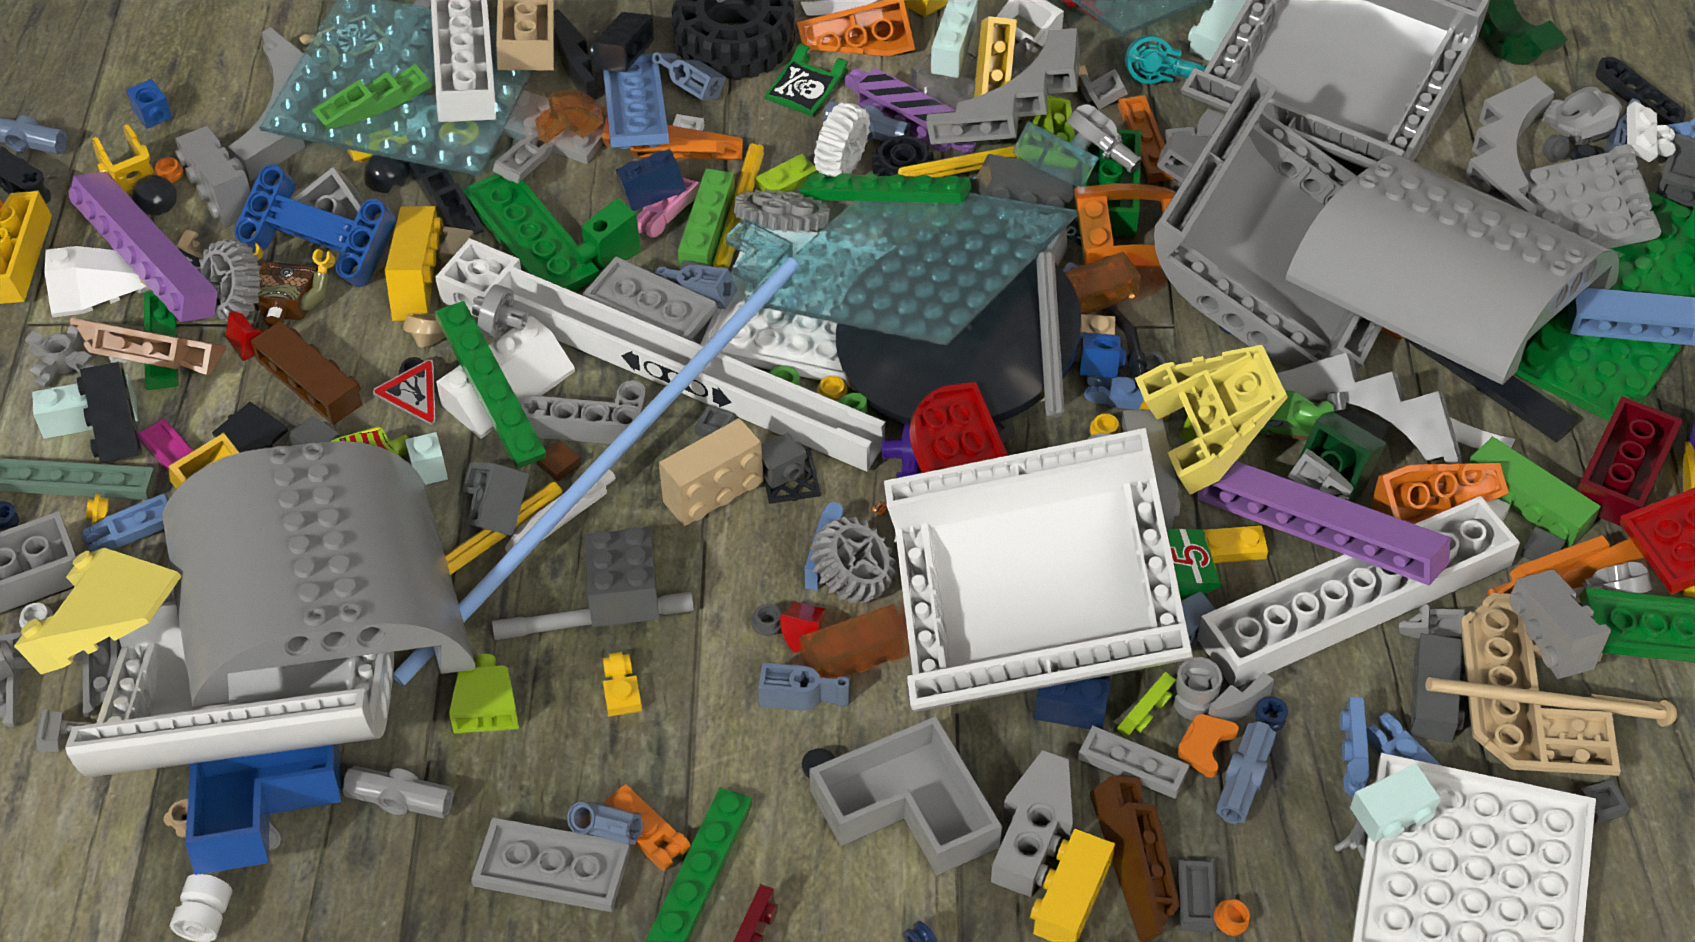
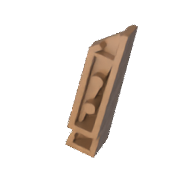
[70,318,226,375]

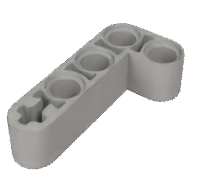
[520,380,647,444]

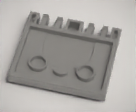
[1523,144,1661,249]

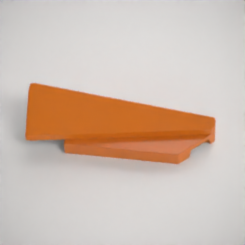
[602,116,743,160]
[1487,535,1650,596]

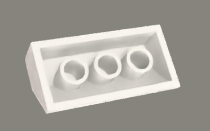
[436,315,575,439]

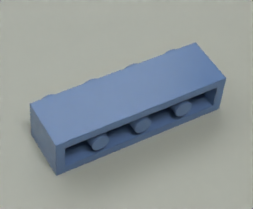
[1568,288,1695,346]

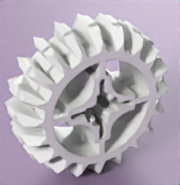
[814,102,870,177]

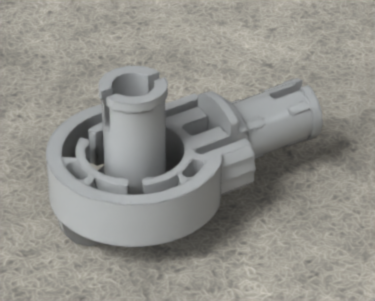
[1066,104,1142,173]
[472,284,529,339]
[1573,562,1653,597]

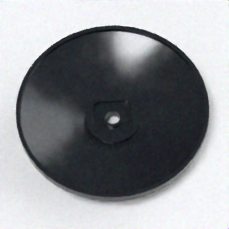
[836,233,1082,424]

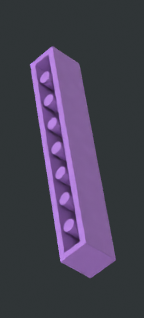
[69,172,218,322]
[1198,461,1450,586]

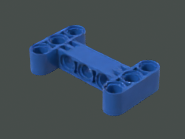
[234,164,396,287]

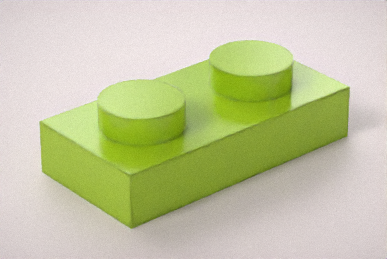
[755,153,819,192]
[1116,671,1176,738]

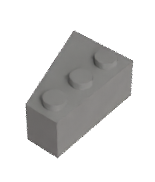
[1510,569,1611,679]

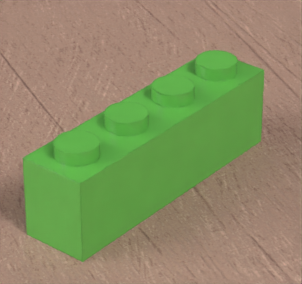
[678,169,735,268]
[1469,436,1601,547]

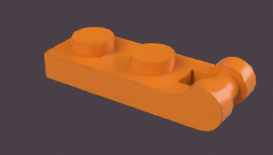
[603,784,691,871]

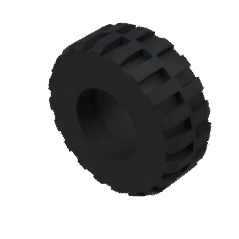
[672,0,795,80]

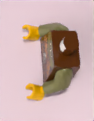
[246,243,335,327]

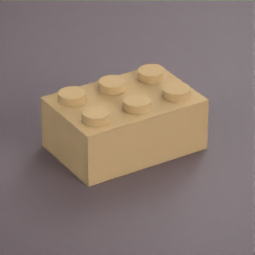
[496,0,554,71]
[659,418,763,526]

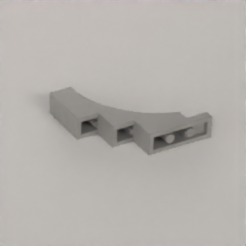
[228,27,325,181]
[926,28,1080,144]
[1464,76,1555,215]
[1277,352,1463,464]

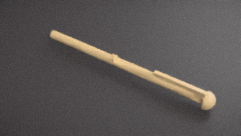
[1425,677,1677,727]

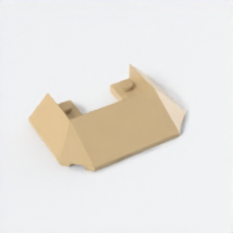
[1460,593,1621,776]

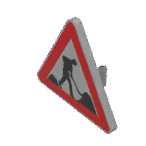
[373,360,435,425]

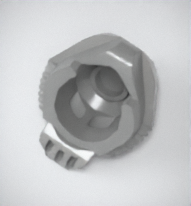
[1542,86,1622,144]

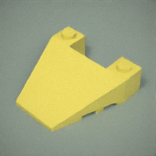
[1135,345,1288,495]
[14,548,182,674]

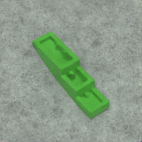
[312,64,432,130]

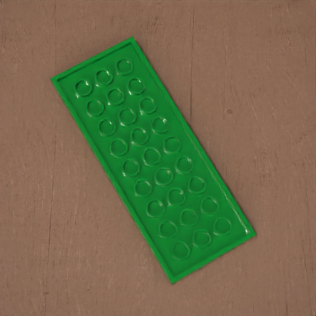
[1514,190,1695,421]

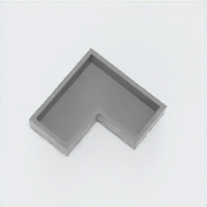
[809,716,1002,876]

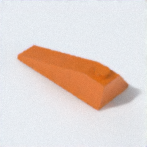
[797,0,916,56]
[1371,463,1509,524]

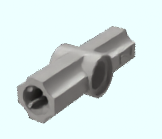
[343,765,454,819]

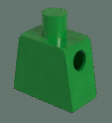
[572,198,641,269]

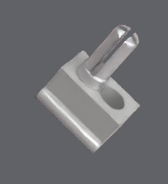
[36,709,92,753]

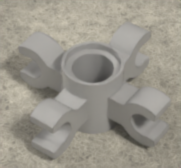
[24,324,95,387]

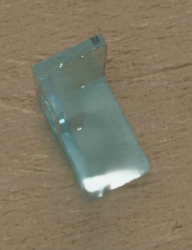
[1013,121,1099,187]
[726,218,793,294]

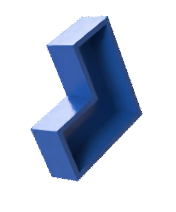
[185,744,341,875]

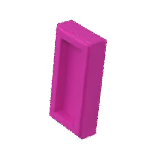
[138,418,194,472]

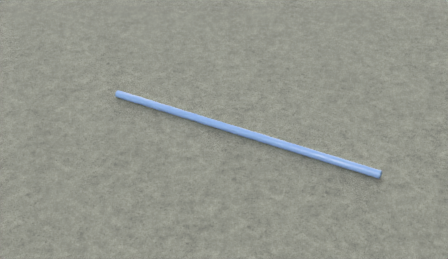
[393,257,799,686]

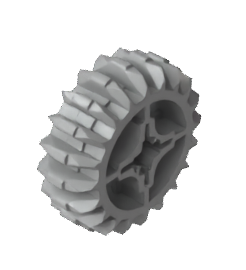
[198,239,263,321]
[809,516,896,605]

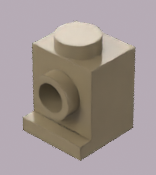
[437,226,474,270]

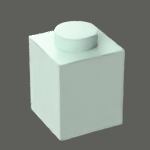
[405,432,448,485]

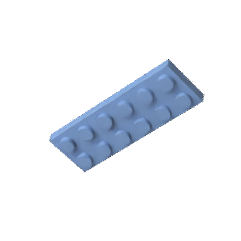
[603,53,669,149]

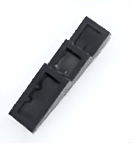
[554,9,598,104]
[407,148,484,235]

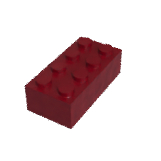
[1577,396,1683,527]

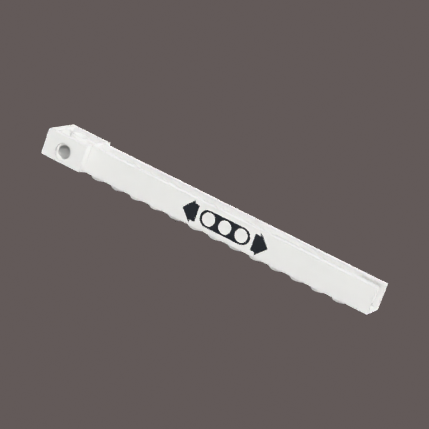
[435,238,885,472]

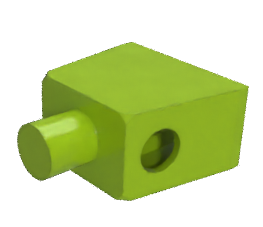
[449,653,519,734]

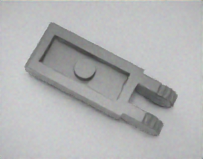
[493,134,553,184]

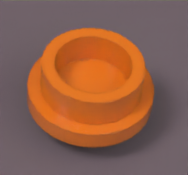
[154,157,184,183]
[1214,899,1250,936]

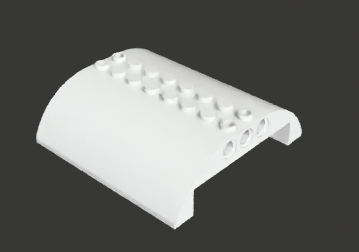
[884,428,1193,712]
[65,588,394,777]

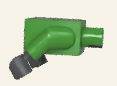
[1260,390,1346,440]

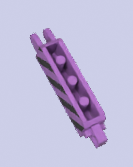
[845,68,976,154]

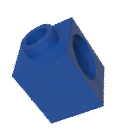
[126,78,172,129]
[1080,332,1126,378]

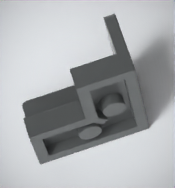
[462,462,529,535]

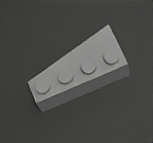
[174,126,251,228]

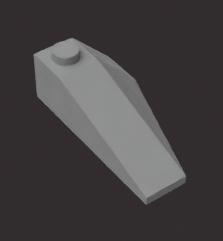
[292,167,391,274]

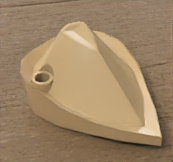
[403,313,445,347]

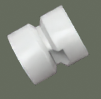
[170,874,233,942]

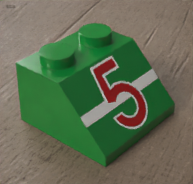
[1166,529,1222,601]

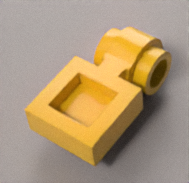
[602,652,642,717]

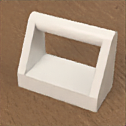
[997,0,1064,51]

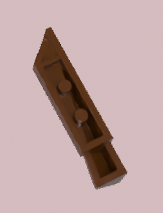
[1090,775,1180,942]

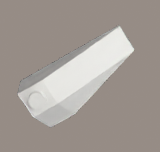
[44,246,151,317]

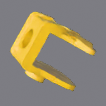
[92,124,154,195]

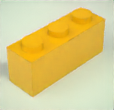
[974,16,1017,98]
[1030,829,1115,942]

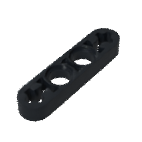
[1595,57,1686,125]

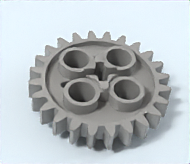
[734,189,830,233]

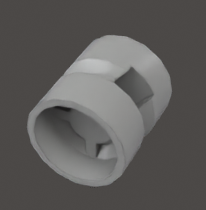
[1173,657,1223,720]

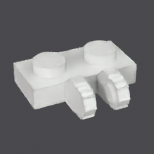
[1627,101,1675,162]

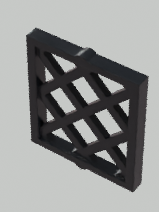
[763,448,821,504]

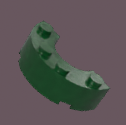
[1478,0,1568,65]

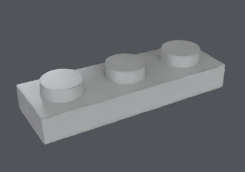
[1078,725,1189,799]

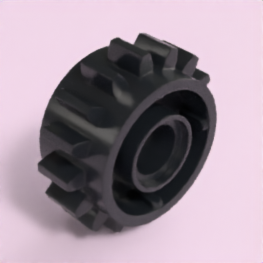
[872,136,934,176]

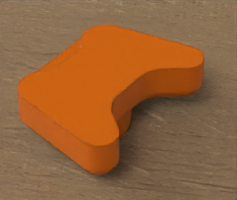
[1177,714,1239,778]

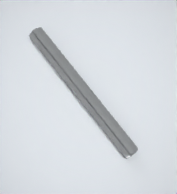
[1036,252,1065,418]

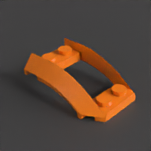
[1074,184,1176,272]

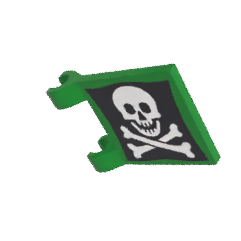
[765,43,849,117]

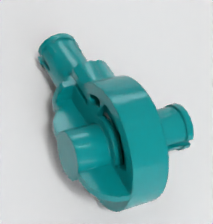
[1125,35,1205,84]

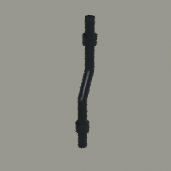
[1097,267,1147,388]

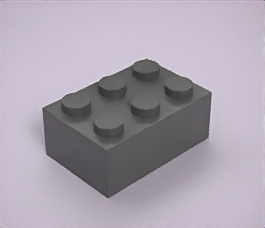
[585,527,659,627]

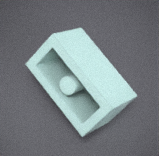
[1350,763,1440,843]

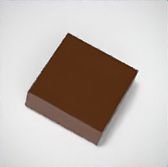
[536,440,581,482]

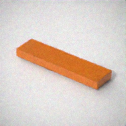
[1118,95,1175,184]

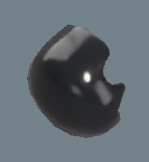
[364,151,410,193]
[132,174,177,215]

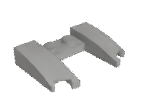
[0,632,121,727]

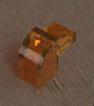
[535,90,604,144]

